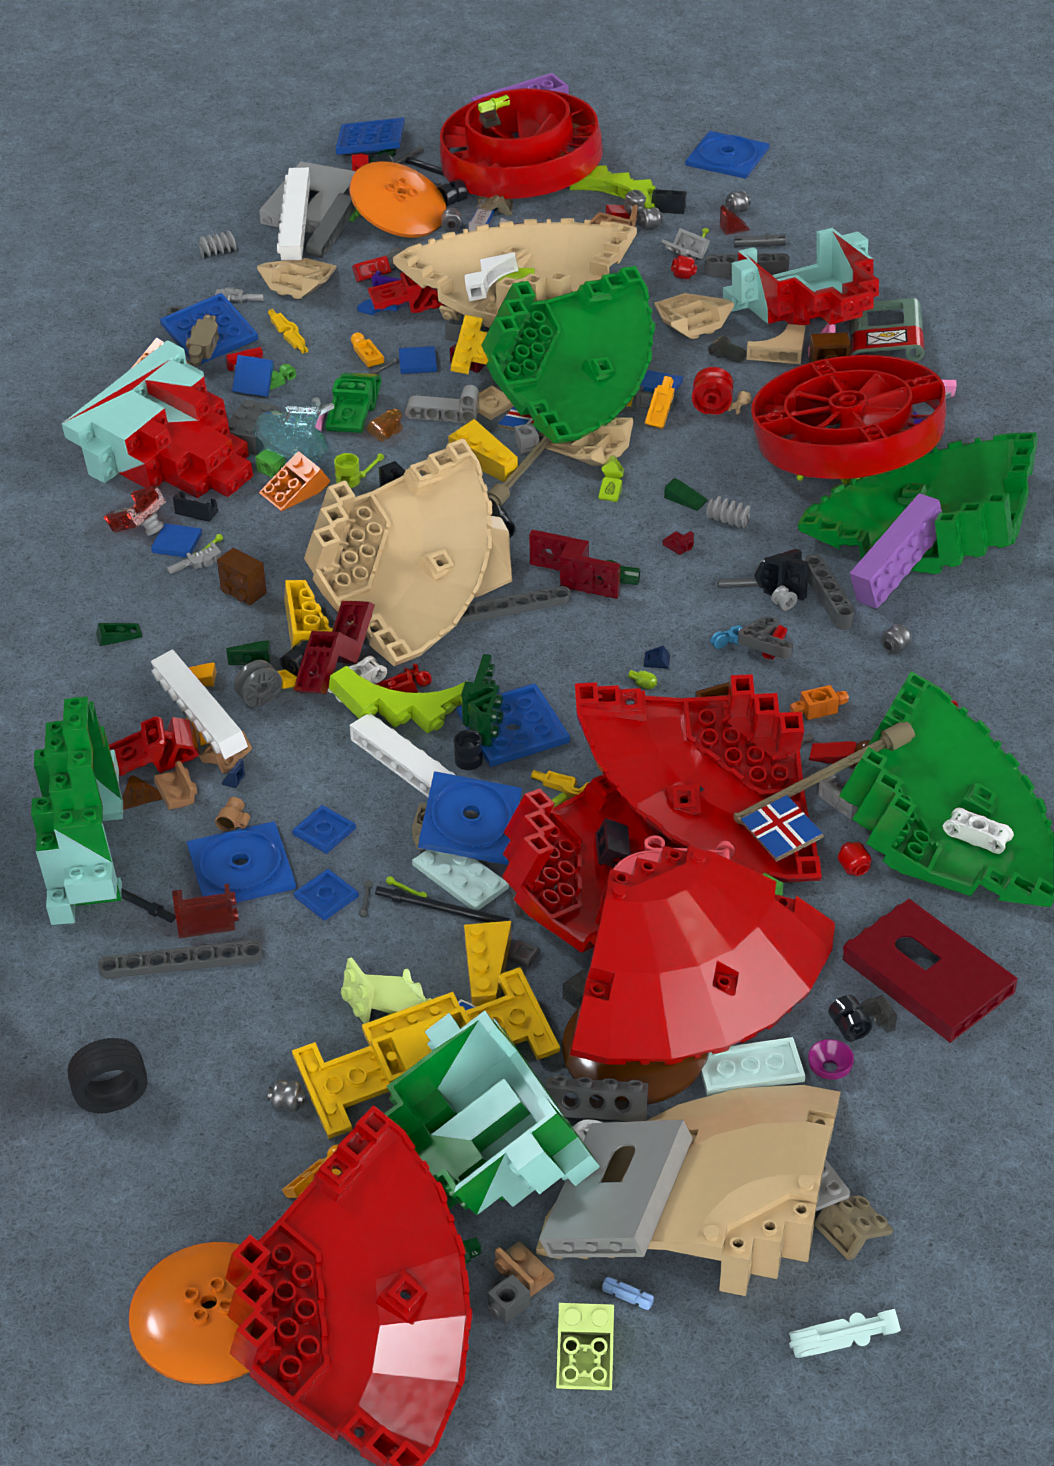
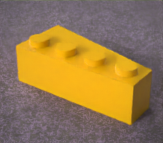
[448,419,518,482]
[284,580,333,650]
[464,921,512,1006]

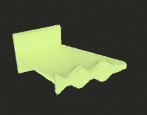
[341,957,431,1024]

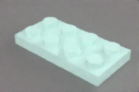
[412,850,509,911]
[701,1037,805,1096]

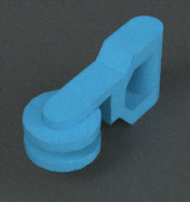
[710,625,743,649]

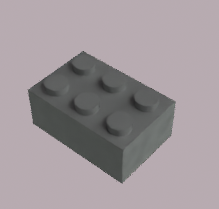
[228,399,281,455]

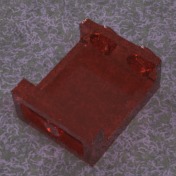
[103,486,166,532]
[172,883,239,939]

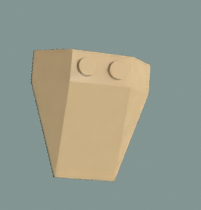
[257,258,336,299]
[654,293,734,339]
[545,417,633,467]
[437,516,512,597]

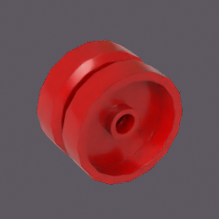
[692,367,734,414]

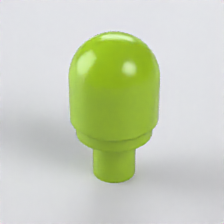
[628,670,657,689]

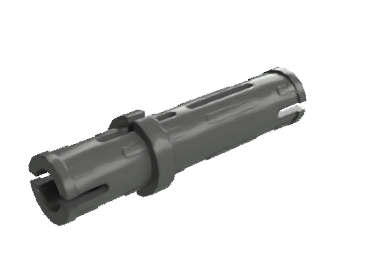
[734,233,786,247]

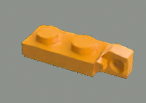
[645,376,675,429]

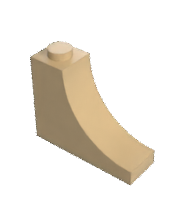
[746,324,806,364]

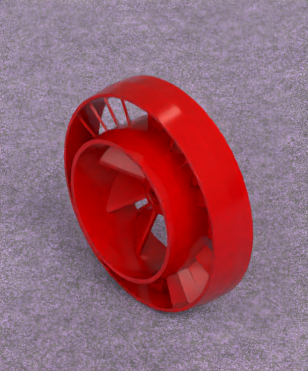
[440,88,603,199]
[751,355,947,479]

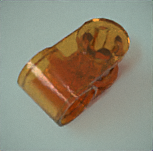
[367,409,403,442]

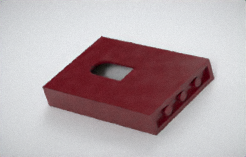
[842,898,1018,1043]

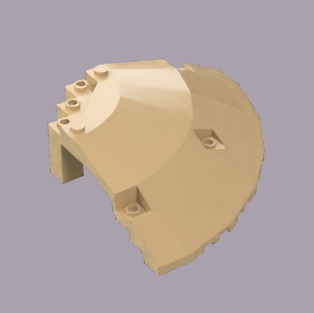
[393,218,637,328]
[304,438,492,666]
[536,1085,840,1296]

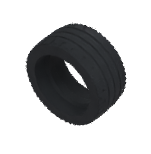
[68,1038,148,1114]

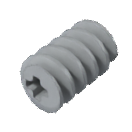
[199,230,236,258]
[706,496,750,528]

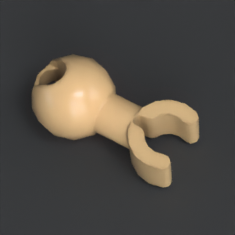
[728,391,752,415]

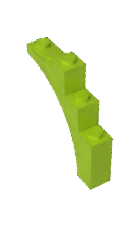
[569,165,656,209]
[329,666,468,733]

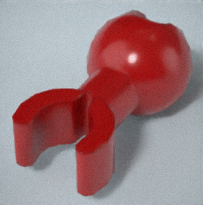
[404,663,432,687]

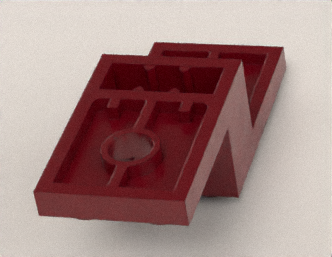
[529,529,620,599]
[293,601,375,695]

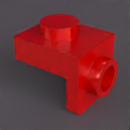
[352,154,369,171]

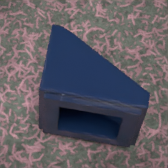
[643,645,670,669]
[221,759,245,788]

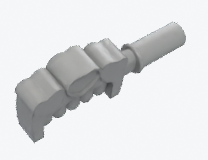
[215,287,264,304]
[166,542,222,575]

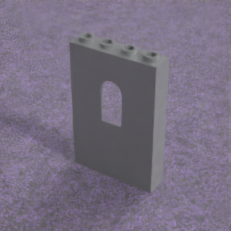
[259,161,356,234]
[539,1120,693,1258]

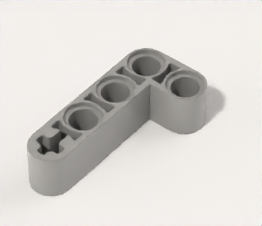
[405,385,480,423]

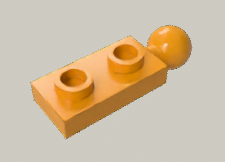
[351,332,384,367]
[282,1144,338,1198]

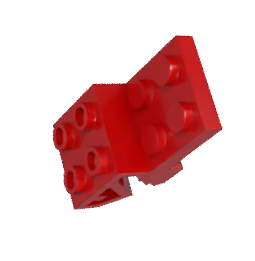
[367,272,445,313]
[109,716,199,776]

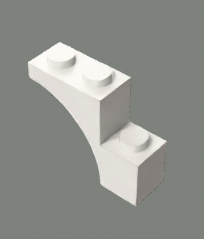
[464,252,519,301]

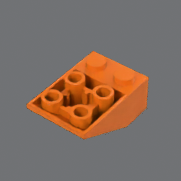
[259,451,331,511]

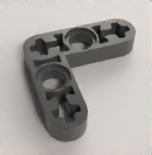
[738,616,793,658]

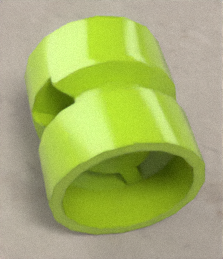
[334,453,360,488]

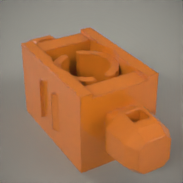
[790,685,849,720]

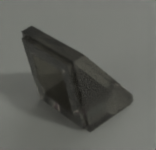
[479,110,501,129]

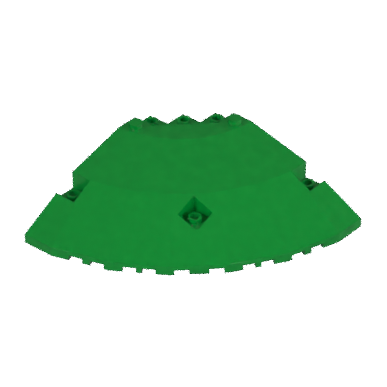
[481,266,655,444]
[797,432,1038,574]
[839,671,1054,907]

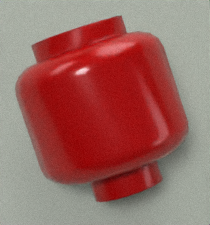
[671,255,697,279]
[837,842,872,876]

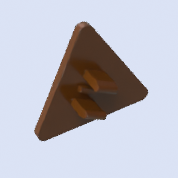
[122,775,163,810]

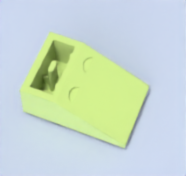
[556,1303,614,1390]

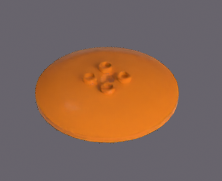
[349,161,446,238]
[129,1242,250,1384]

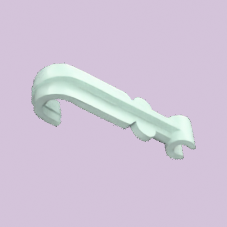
[789,1309,901,1358]

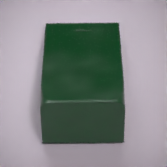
[664,478,708,511]
[96,623,143,646]
[226,640,271,665]

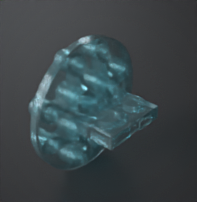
[255,406,328,463]

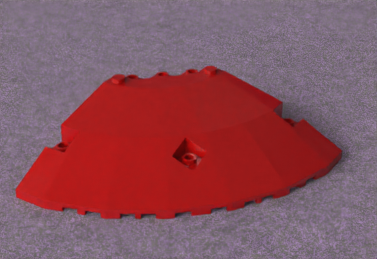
[575,674,822,883]
[502,774,682,953]
[569,846,835,1065]
[225,1105,472,1466]

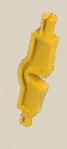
[268,309,308,354]
[531,770,590,798]

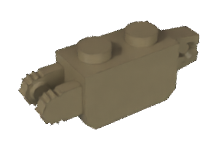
[186,314,219,366]

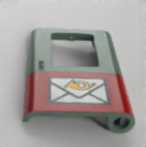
[850,298,925,361]

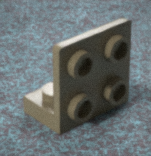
[476,195,513,215]
[814,1195,894,1260]

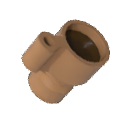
[215,797,251,832]

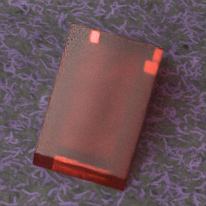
[720,205,750,235]

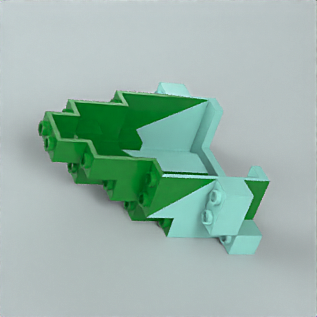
[31,696,123,925]
[340,1010,600,1215]

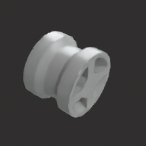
[139,512,164,536]
[771,586,797,611]

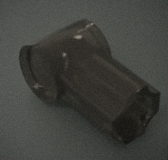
[708,336,747,364]

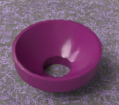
[808,1039,854,1080]

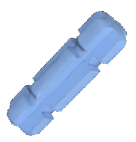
[602,1277,654,1310]

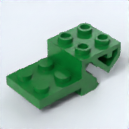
[325,372,382,433]

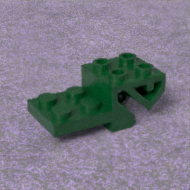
[461,654,504,747]

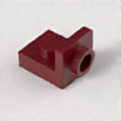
[663,531,694,555]

